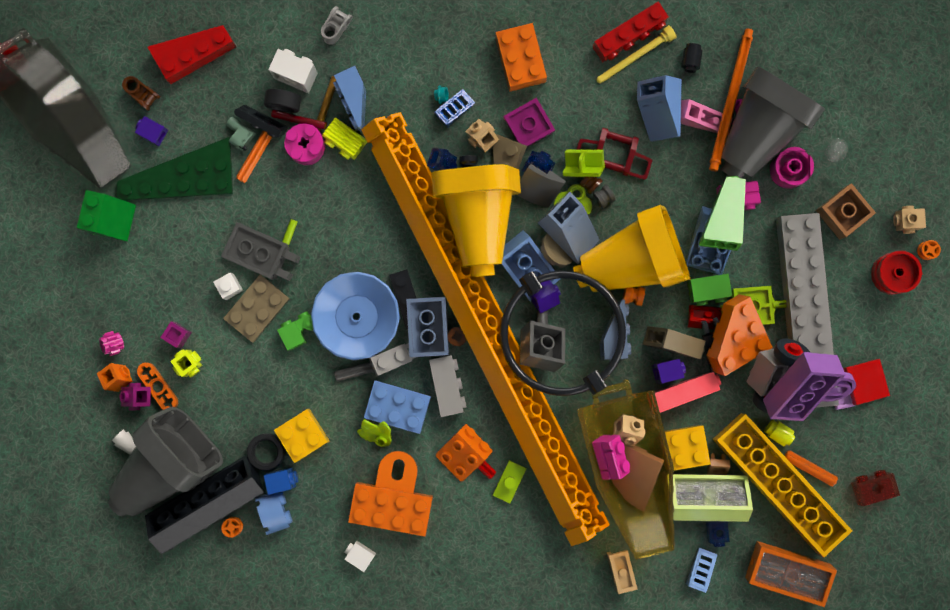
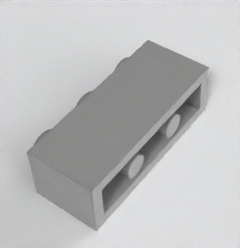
[429,355,467,417]

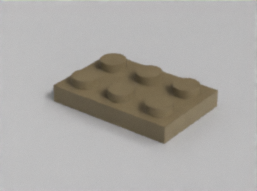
[223,274,290,343]

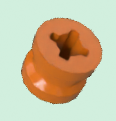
[917,240,941,260]
[221,517,243,538]

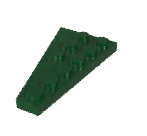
[117,137,233,201]

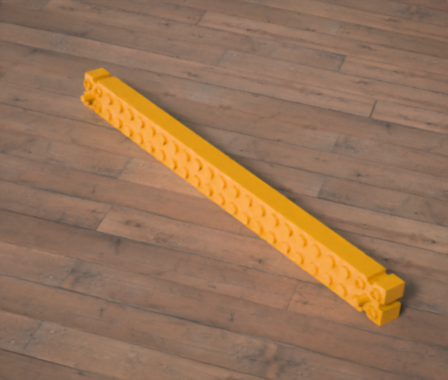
[361,112,610,546]

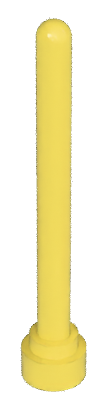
[596,25,677,83]

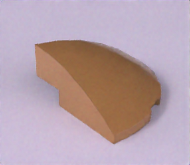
[611,444,664,512]

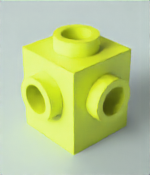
[170,349,203,378]

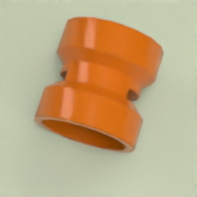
[622,287,645,306]

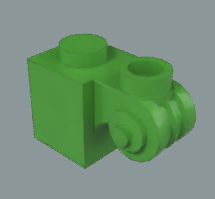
[277,311,313,351]

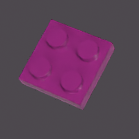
[503,97,555,148]

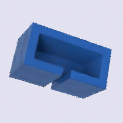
[264,468,299,495]

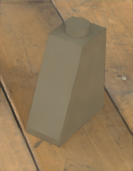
[643,326,706,359]

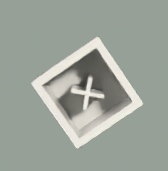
[268,49,318,94]

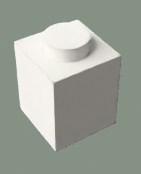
[214,273,243,300]
[344,541,376,572]

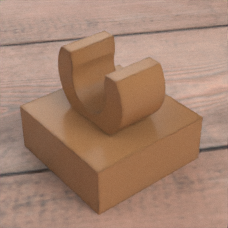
[707,453,730,475]

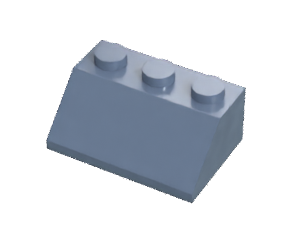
[406,297,450,357]

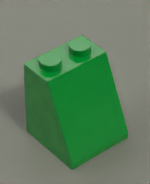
[77,190,136,242]

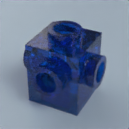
[521,151,556,174]

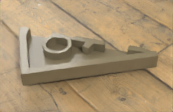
[493,134,527,169]

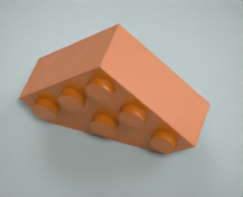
[707,294,773,376]

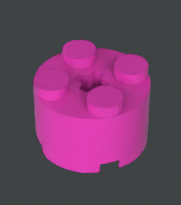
[284,124,325,165]
[770,147,814,189]

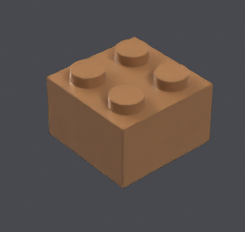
[815,183,876,240]

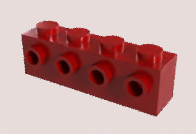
[593,1,669,63]

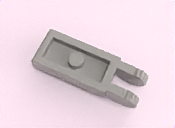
[369,343,417,376]

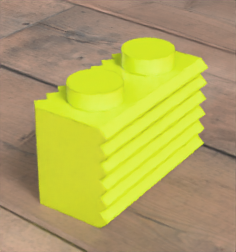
[322,117,367,160]

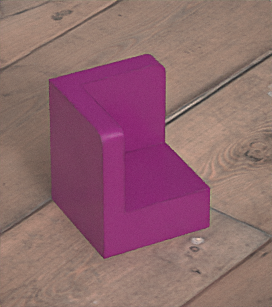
[160,321,192,349]

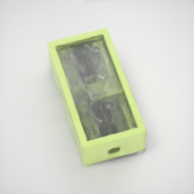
[667,474,753,522]

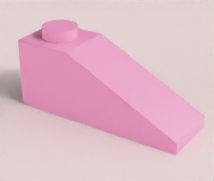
[681,99,733,135]

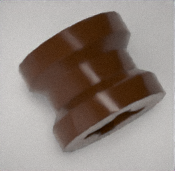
[579,177,603,195]
[448,327,467,346]

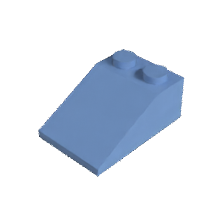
[501,230,560,302]

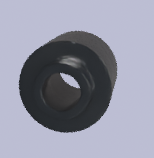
[681,43,703,73]

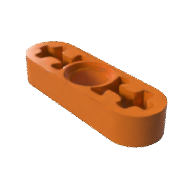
[137,363,178,410]

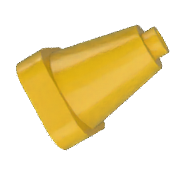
[431,165,521,277]
[573,205,690,292]

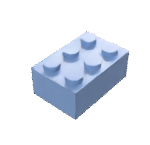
[364,380,431,434]

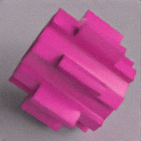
[99,331,124,356]

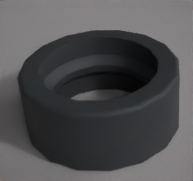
[264,89,302,113]
[247,433,285,471]

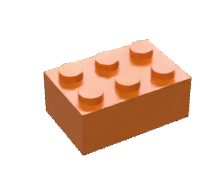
[495,23,547,92]

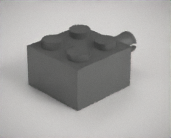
[520,311,565,372]

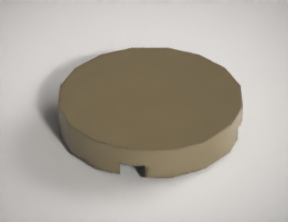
[541,233,573,268]

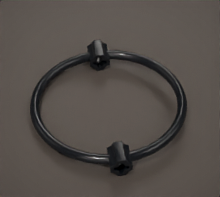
[500,271,626,396]

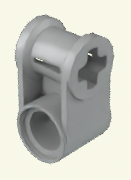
[321,6,353,45]

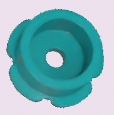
[434,85,449,104]

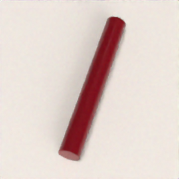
[271,110,327,130]

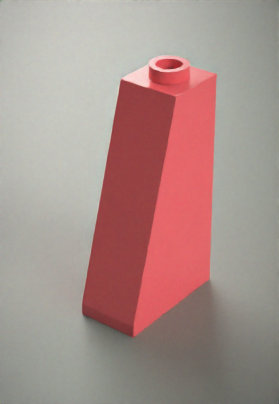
[646,372,721,413]

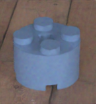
[255,492,293,535]

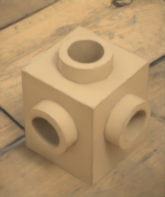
[465,119,499,152]
[893,206,926,234]
[613,414,645,446]

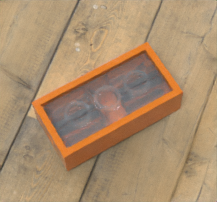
[745,541,837,607]

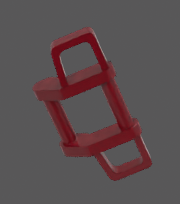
[576,127,652,179]

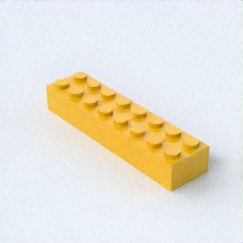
[713,413,852,557]

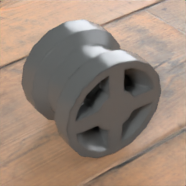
[593,185,616,209]

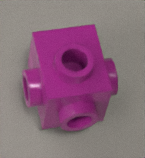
[119,383,151,410]

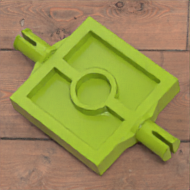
[720,286,787,325]

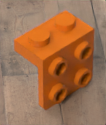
[436,424,493,481]

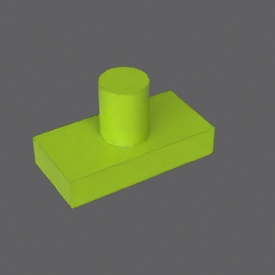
[493,460,527,504]

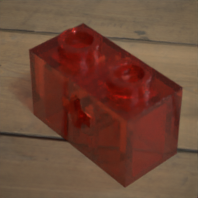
[851,470,900,506]

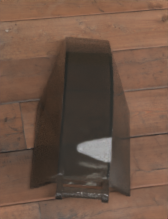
[0,28,131,189]

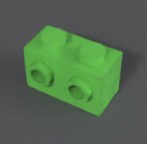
[687,274,732,306]

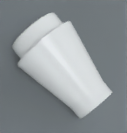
[112,429,135,455]

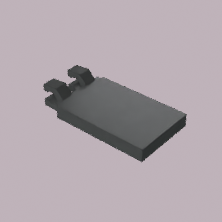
[221,222,301,281]

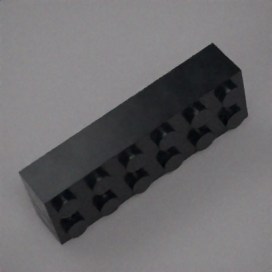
[145,455,264,554]

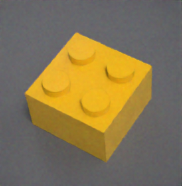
[274,409,330,463]
[662,425,710,471]

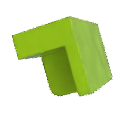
[563,150,605,177]

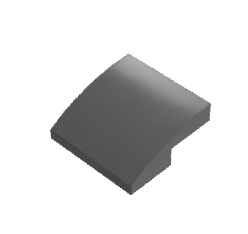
[517,164,566,207]

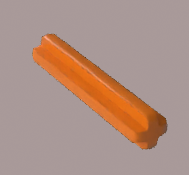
[236,131,272,183]
[785,450,838,486]

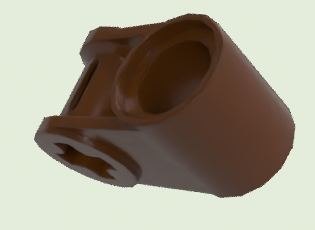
[122,76,160,111]

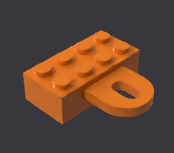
[348,451,433,536]

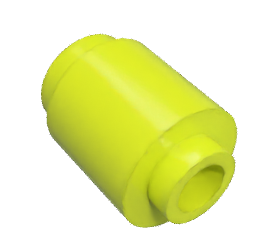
[764,419,795,447]

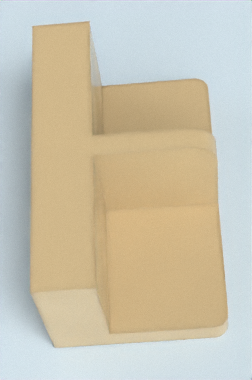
[607,550,638,594]

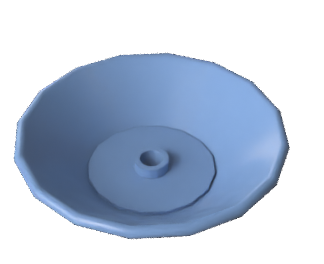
[311,272,400,360]

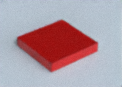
[843,359,890,405]

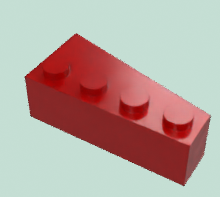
[147,25,236,84]

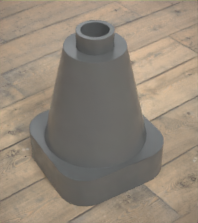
[720,67,825,179]
[108,407,223,516]

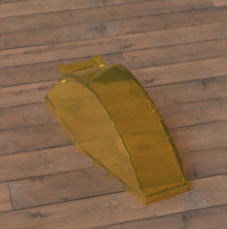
[577,379,674,560]

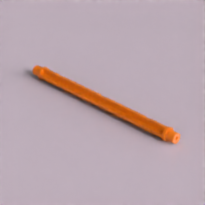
[709,29,753,172]

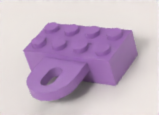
[763,352,856,421]

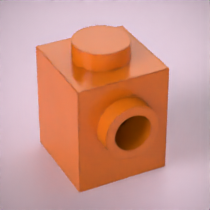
[97,363,133,392]

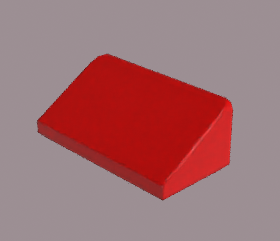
[688,305,722,330]

